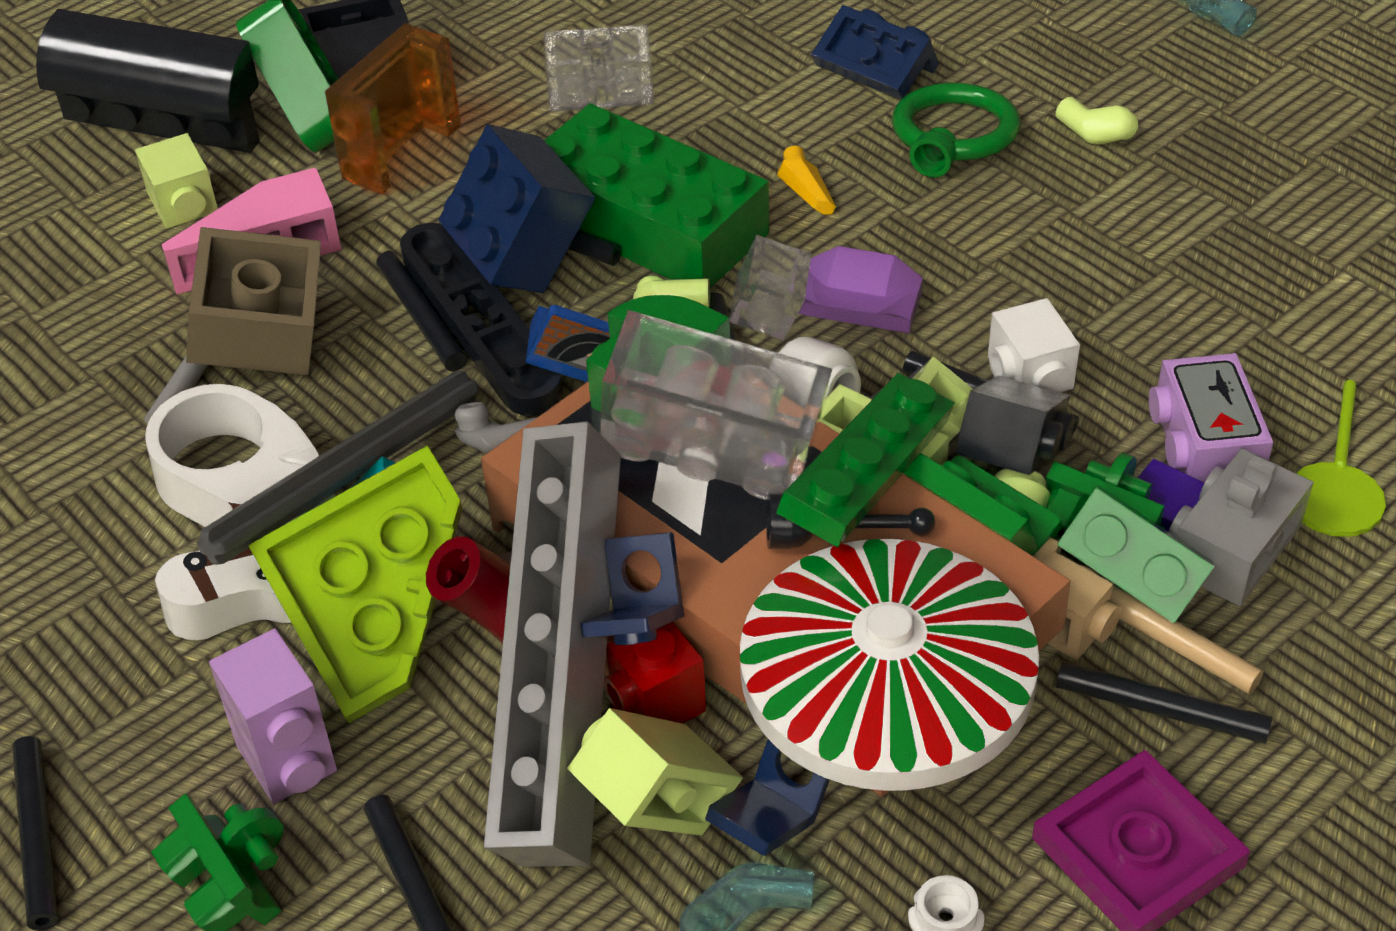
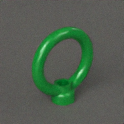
[892,83,1021,178]

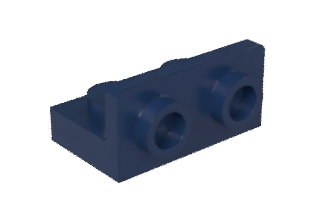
[811,5,939,100]

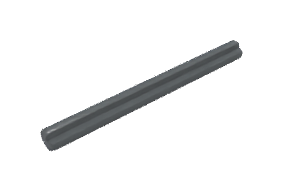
[197,371,478,565]

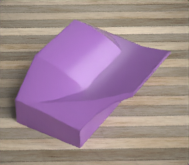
[795,246,923,333]

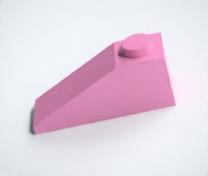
[162,167,342,295]

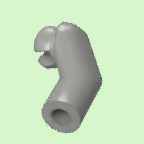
[455,402,538,454]

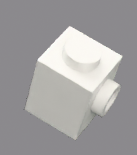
[987,298,1080,392]

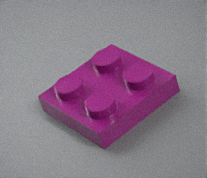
[1032,750,1251,931]

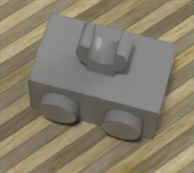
[1169,448,1314,607]

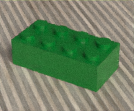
[544,103,769,288]

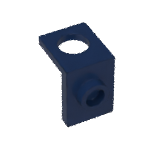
[580,532,684,645]
[705,739,830,856]

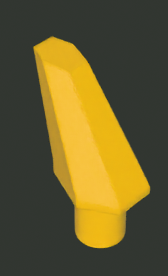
[777,146,836,215]

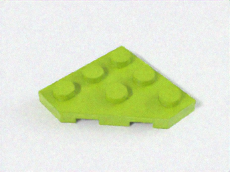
[248,445,463,723]

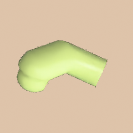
[1055,97,1138,145]
[633,276,710,308]

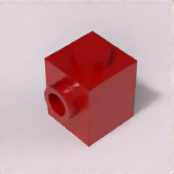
[604,622,706,724]

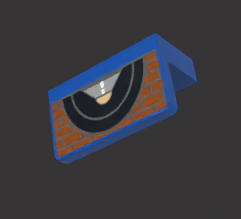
[525,305,610,382]

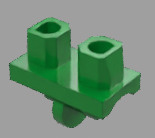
[1046,452,1165,539]
[151,793,284,931]

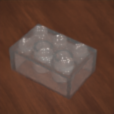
[601,310,832,500]

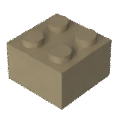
[186,227,321,375]

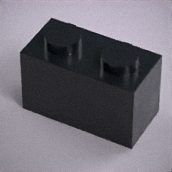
[955,375,1075,475]

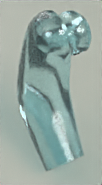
[679,862,814,931]

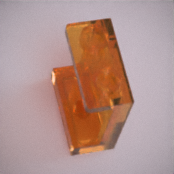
[325,23,461,194]

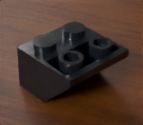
[298,0,427,113]

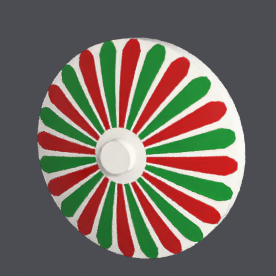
[740,539,1039,791]

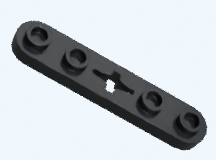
[400,223,563,416]

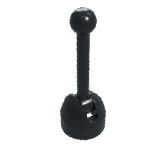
[766,493,936,549]

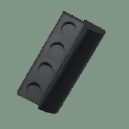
[36,9,260,153]

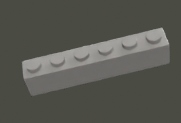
[484,422,621,867]

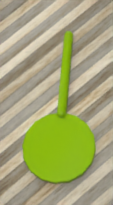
[1296,379,1386,537]

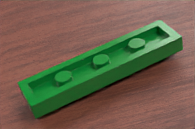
[776,373,955,547]

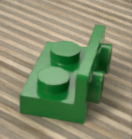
[903,453,1062,556]

